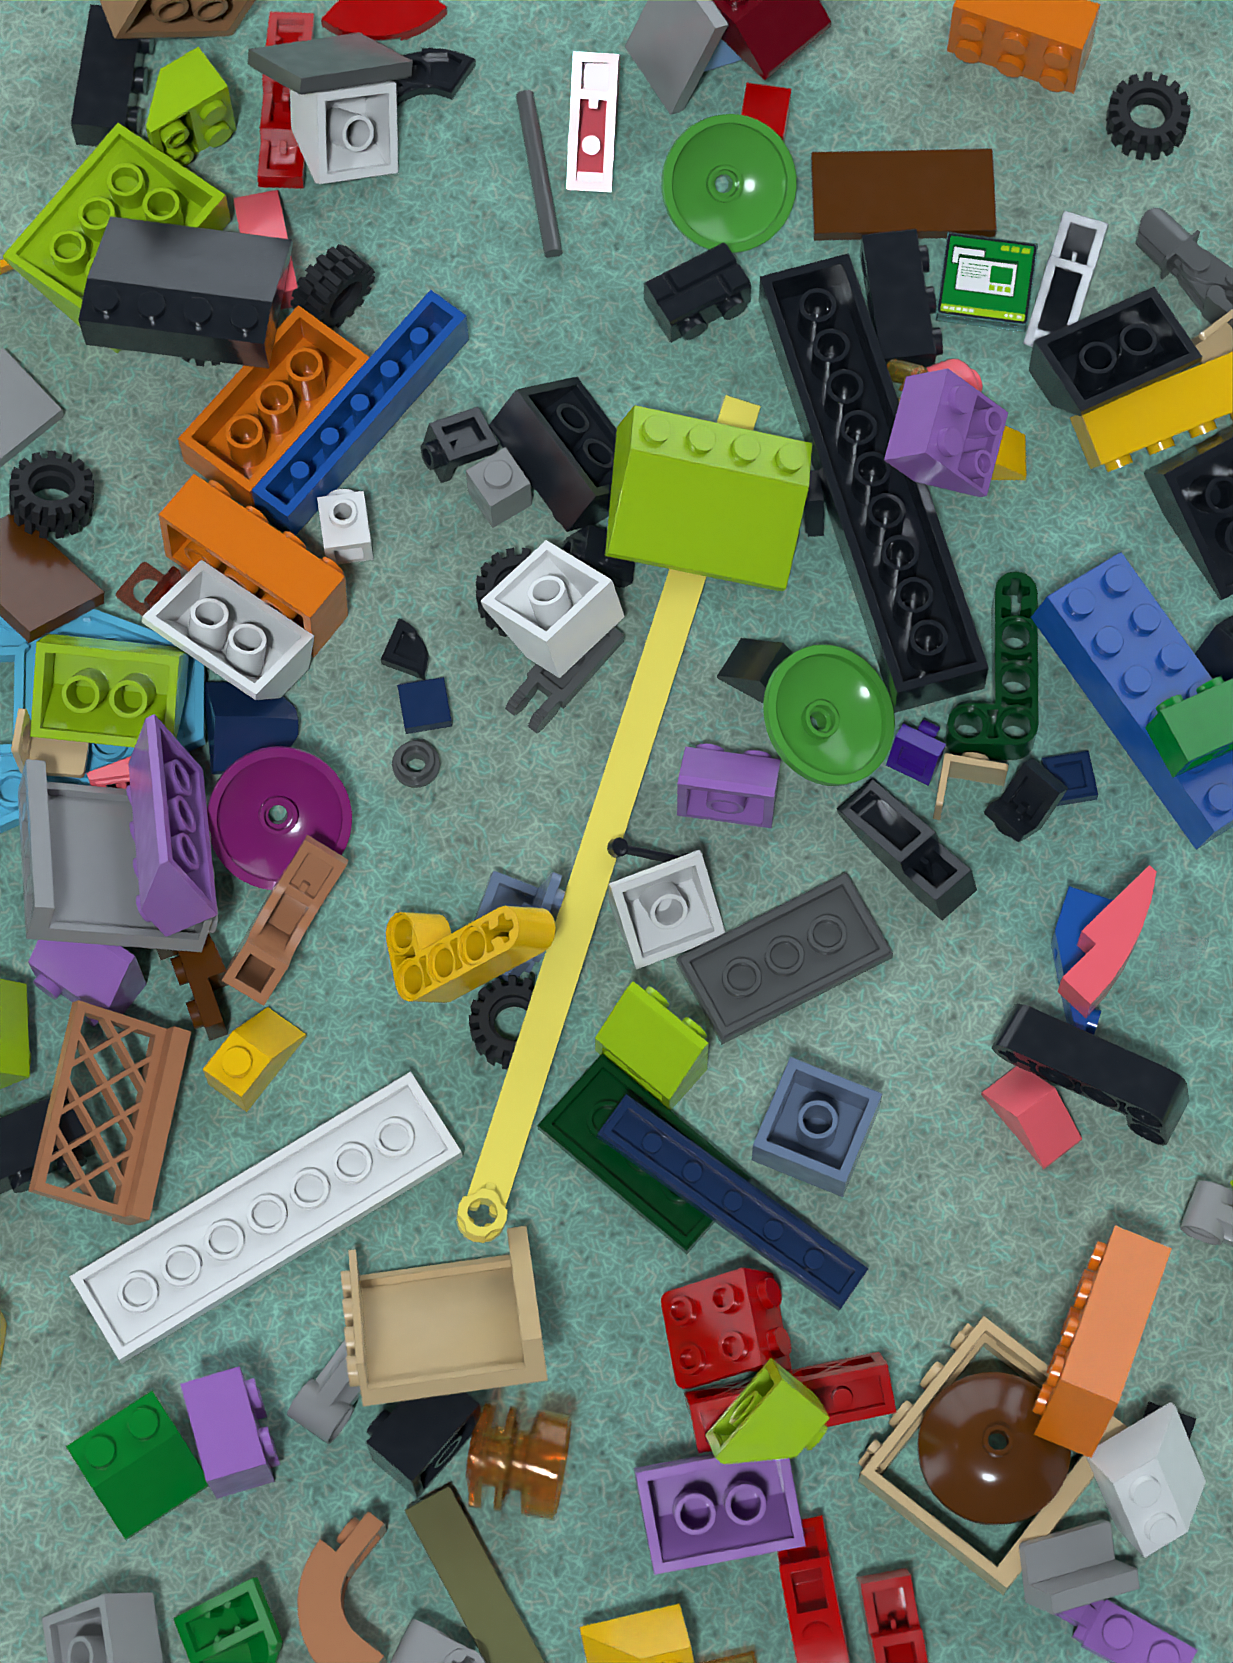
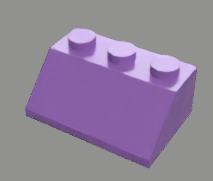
[633,1453,806,1575]

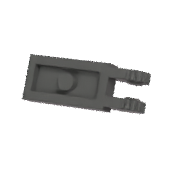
[505,627,624,733]

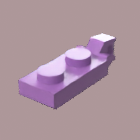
[1054,1599,1198,1663]

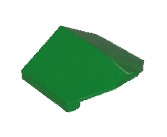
[173,1577,283,1663]

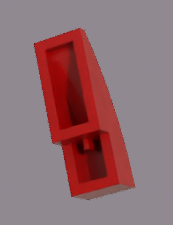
[856,1568,928,1663]

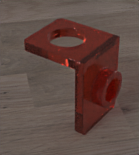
[116,562,182,616]

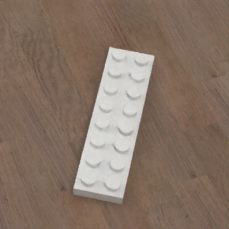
[69,1071,463,1364]

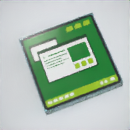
[935,232,1038,333]

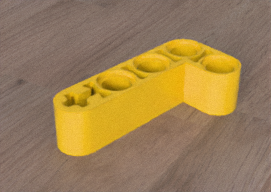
[386,906,556,1003]

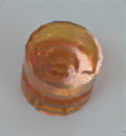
[466,1400,572,1521]

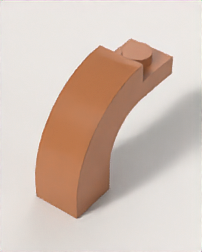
[222,835,348,1006]
[297,1511,387,1663]

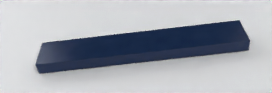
[596,1095,868,1311]

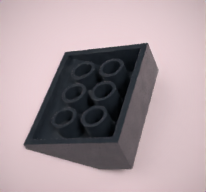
[78,216,293,369]
[1144,425,1233,600]

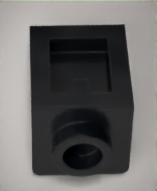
[421,407,499,483]

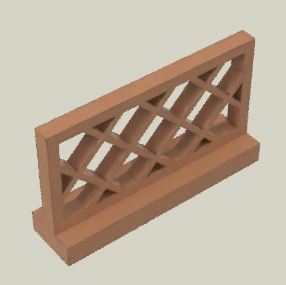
[28,1000,191,1226]

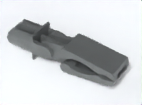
[1136,208,1233,329]

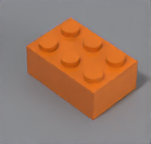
[947,0,1100,94]

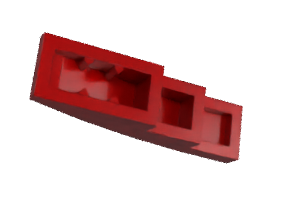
[257,12,315,189]

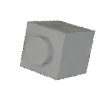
[466,447,532,528]

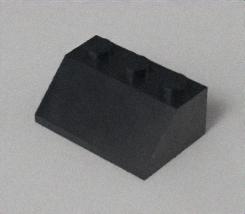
[1028,286,1202,416]
[489,377,617,532]

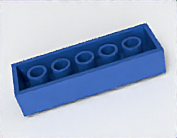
[1031,552,1233,850]

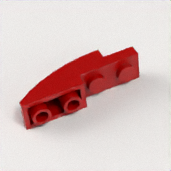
[777,1515,851,1663]

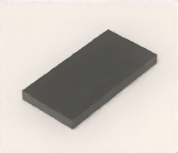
[676,872,893,1045]

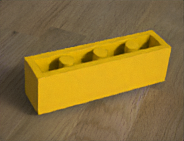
[1070,352,1233,473]

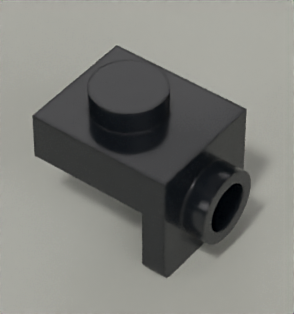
[561,525,635,588]
[984,758,1068,842]

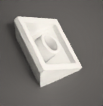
[609,850,725,970]

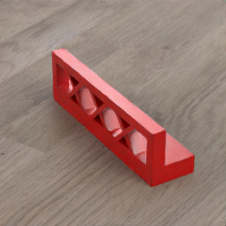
[684,1352,897,1454]

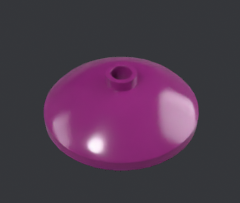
[207,746,352,890]

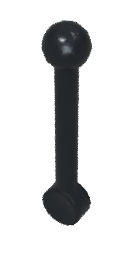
[607,837,689,862]

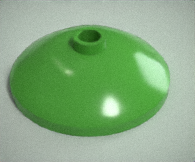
[661,114,797,253]
[763,645,895,786]

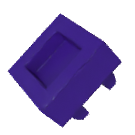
[886,719,946,786]

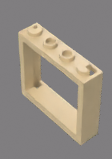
[858,1316,1128,1595]

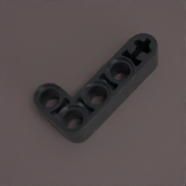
[992,1003,1189,1146]

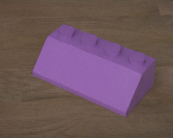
[126,714,218,937]

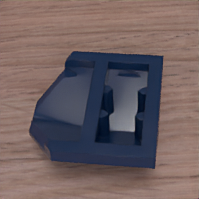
[204,682,298,775]

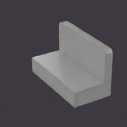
[1019,1519,1140,1615]

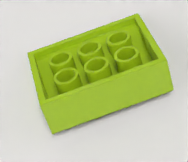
[3,123,231,354]
[605,405,812,591]

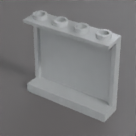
[18,759,218,952]

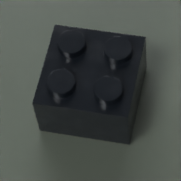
[366,1392,484,1499]

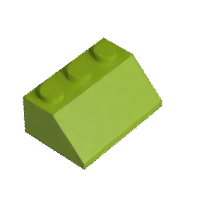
[30,634,189,748]

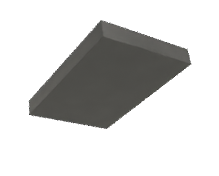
[248,32,413,95]

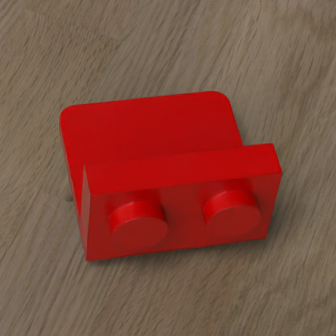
[661,1267,792,1389]

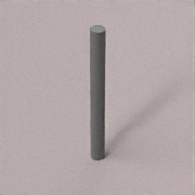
[516,90,562,258]

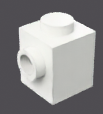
[317,489,374,565]

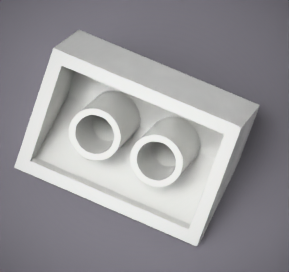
[142,559,314,700]

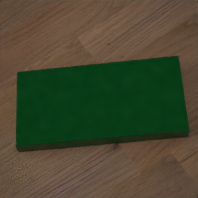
[537,1054,751,1255]

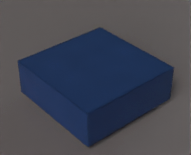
[397,677,452,734]
[1041,751,1098,806]

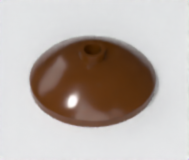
[917,1372,1071,1526]

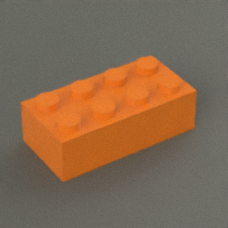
[178,305,370,508]
[159,474,348,657]
[1032,1225,1172,1458]

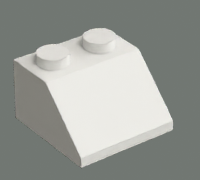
[290,81,398,184]
[481,540,625,678]
[1086,1402,1206,1558]

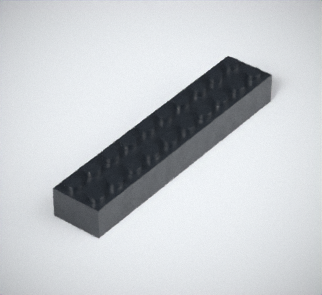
[759,253,989,713]

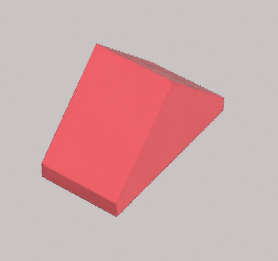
[981,1066,1082,1170]

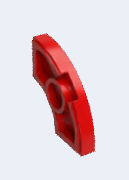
[321,0,447,41]

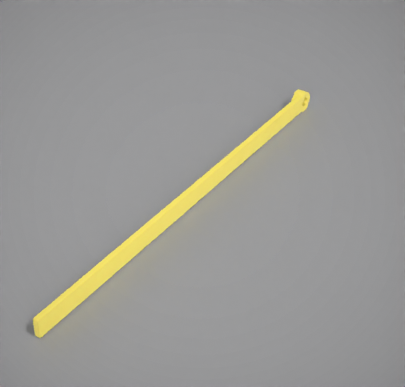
[456,395,761,1243]

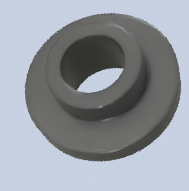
[392,741,440,788]

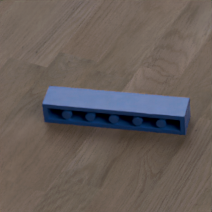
[251,290,469,535]

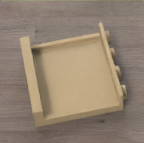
[341,1226,548,1406]

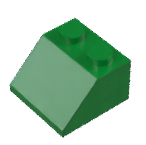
[66,1391,209,1540]

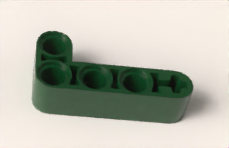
[944,571,1039,760]

